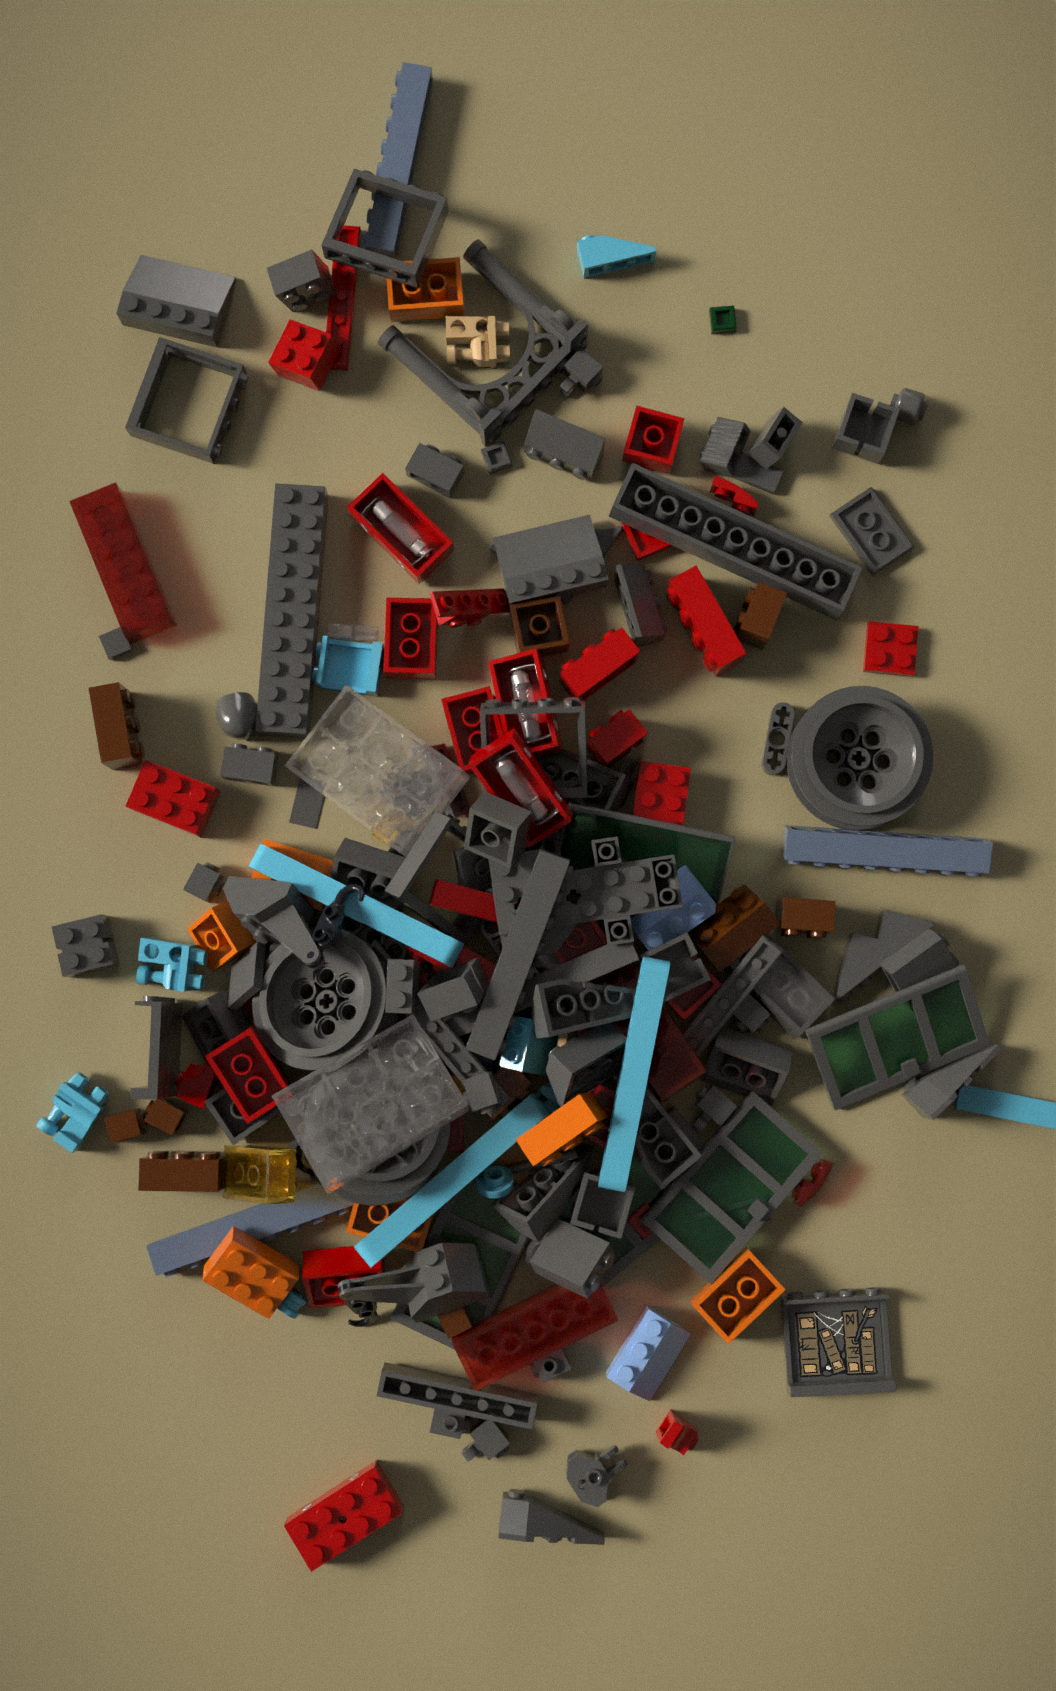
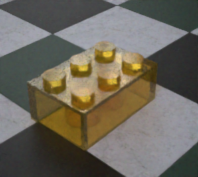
[223,1144,297,1204]

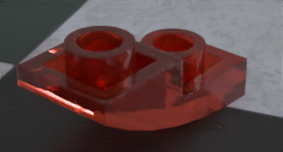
[791,1158,834,1207]

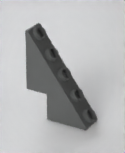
[833,910,933,1003]

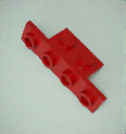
[430,588,510,628]

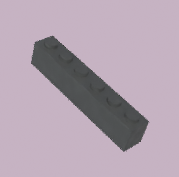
[377,1362,538,1429]

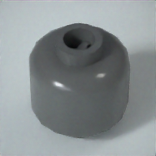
[890,388,929,425]

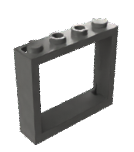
[321,169,449,288]
[125,337,248,464]
[480,697,588,798]
[385,812,493,946]

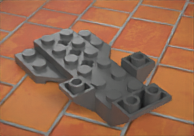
[488,836,683,956]

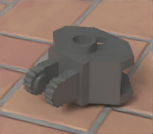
[566,1445,628,1507]

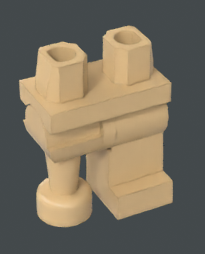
[445,316,510,368]

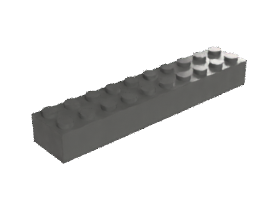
[609,463,862,620]
[255,483,329,739]

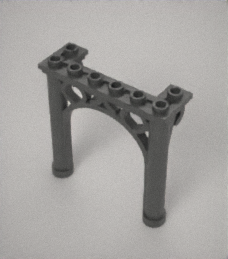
[378,239,588,446]

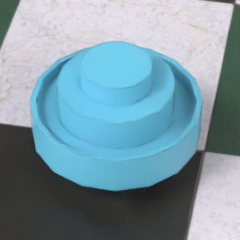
[475,1164,513,1199]

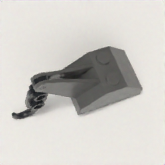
[223,876,365,970]
[338,1243,490,1327]

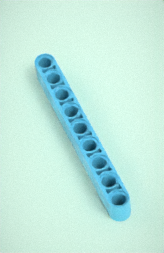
[248,843,464,968]
[598,956,670,1192]
[354,1093,550,1268]

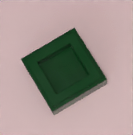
[709,305,737,334]

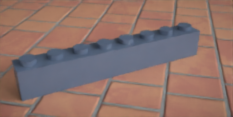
[362,62,433,259]
[782,825,993,877]
[146,1183,354,1278]

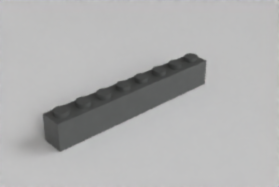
[465,848,573,1060]

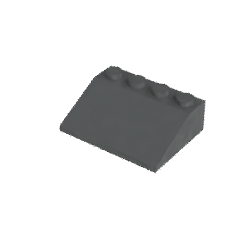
[116,255,236,348]
[493,515,609,606]

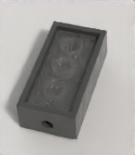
[724,934,835,1038]

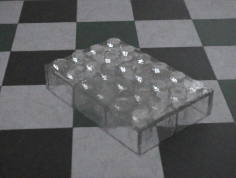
[285,685,470,857]
[272,1014,468,1195]

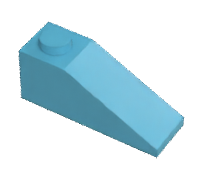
[577,235,656,278]

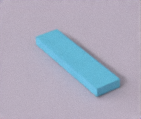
[954,1085,1056,1129]

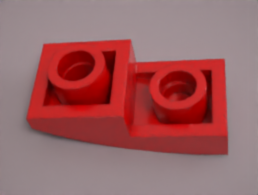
[710,476,758,515]

